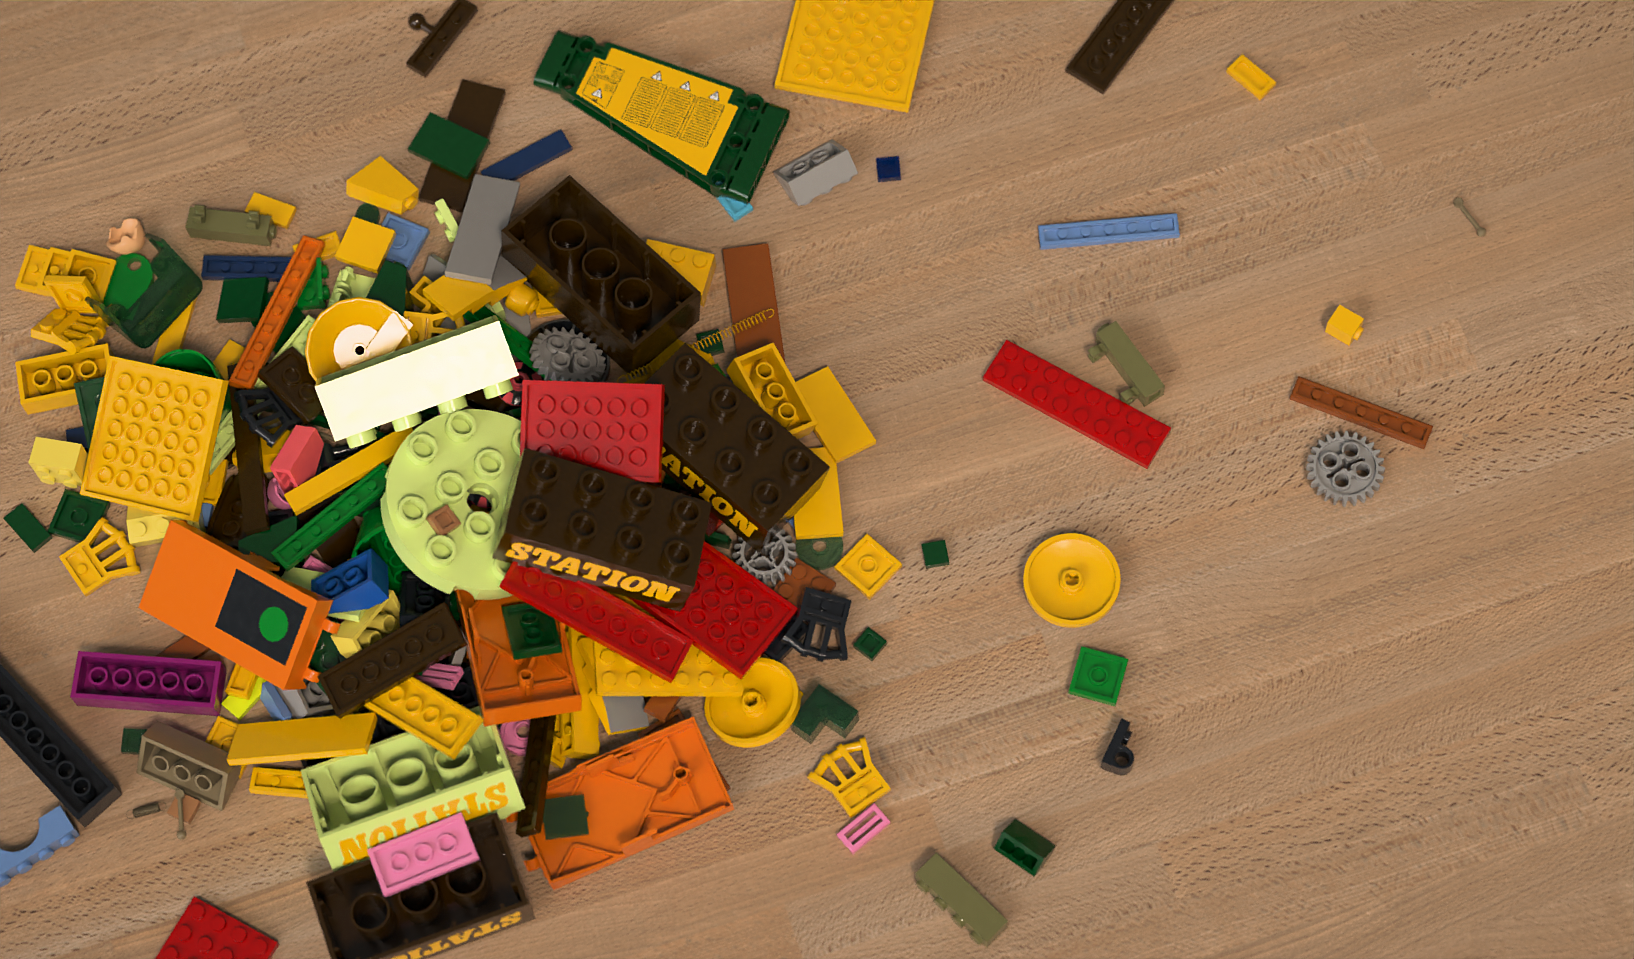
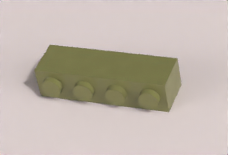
[915,853,1008,948]

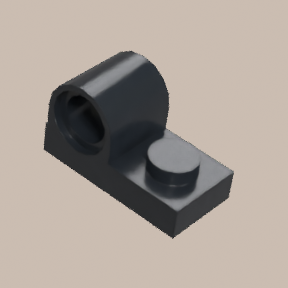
[1101,719,1134,776]

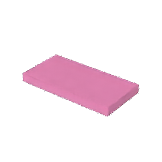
[367,812,480,897]

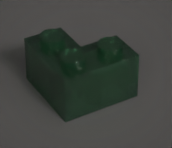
[791,684,859,744]

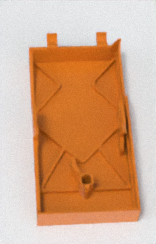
[506,716,735,890]

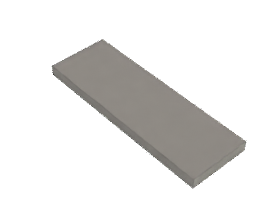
[445,174,520,285]

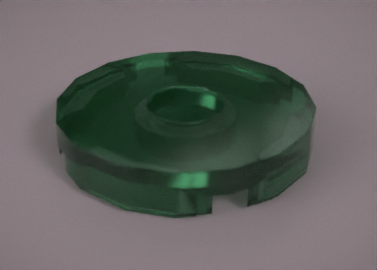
[796,537,843,570]

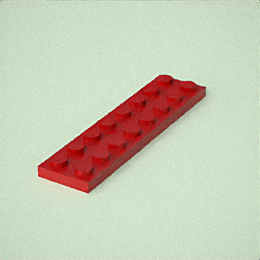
[983,340,1171,469]
[499,561,693,683]

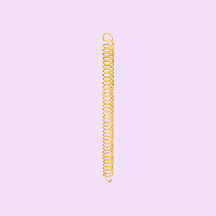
[617,309,774,383]

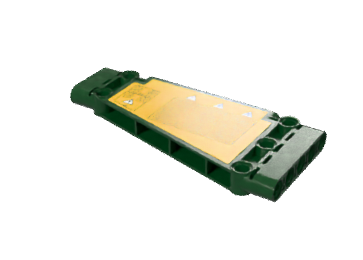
[534,30,790,204]

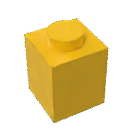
[1325,305,1364,346]

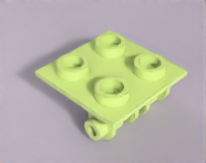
[326,267,375,309]

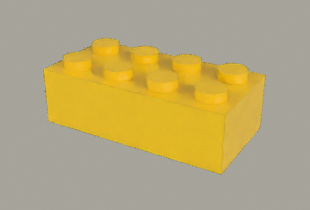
[726,342,818,439]
[15,343,114,415]

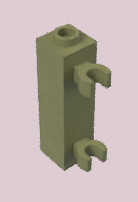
[185,205,277,246]
[1088,321,1165,407]

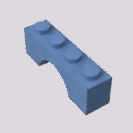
[0,806,80,887]

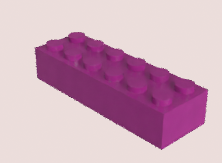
[70,651,227,716]

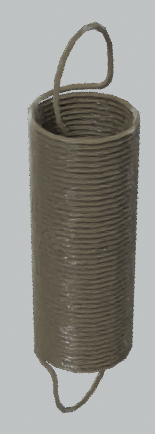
[126,802,167,819]

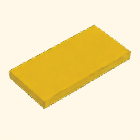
[796,366,876,463]
[793,447,844,540]

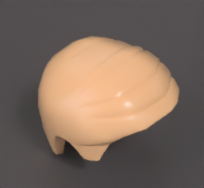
[106,218,145,255]

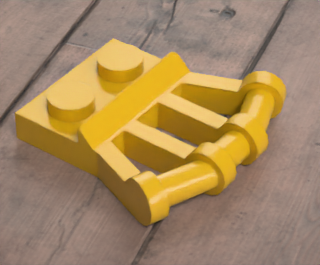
[31,308,111,354]
[404,311,466,344]
[59,517,141,597]
[807,737,891,818]

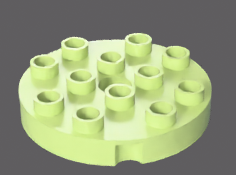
[381,409,521,600]

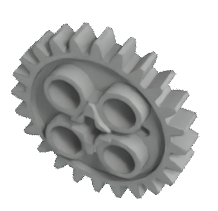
[529,327,606,382]
[1306,431,1385,507]

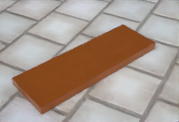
[722,243,786,364]

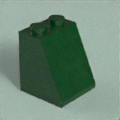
[366,260,414,317]
[235,516,305,577]

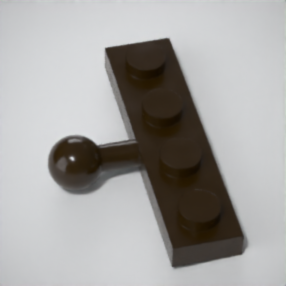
[406,0,478,78]

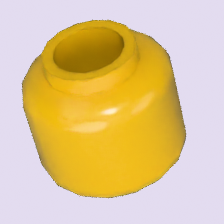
[505,283,540,317]

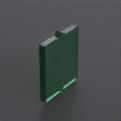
[542,794,589,840]

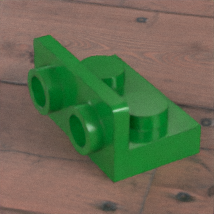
[297,257,330,311]

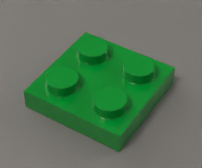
[1068,646,1129,707]

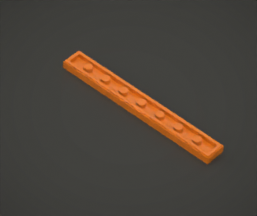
[229,235,325,390]

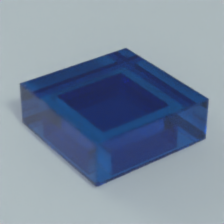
[876,156,901,182]

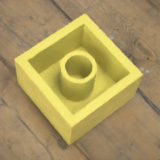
[29,437,88,488]

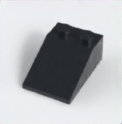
[400,571,450,627]

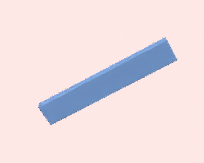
[1038,213,1180,250]

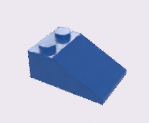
[311,548,389,614]

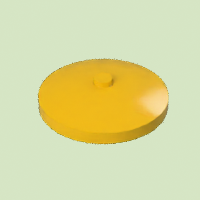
[1023,533,1121,628]
[704,658,801,748]

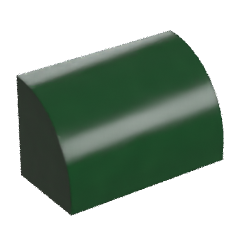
[994,819,1056,877]

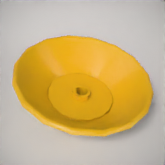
[305,297,413,382]

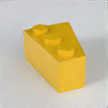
[646,239,716,307]

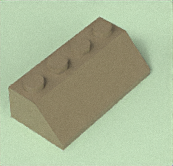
[136,721,241,811]

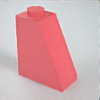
[270,425,324,494]

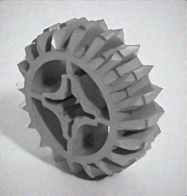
[732,529,798,587]

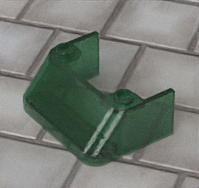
[84,233,203,349]

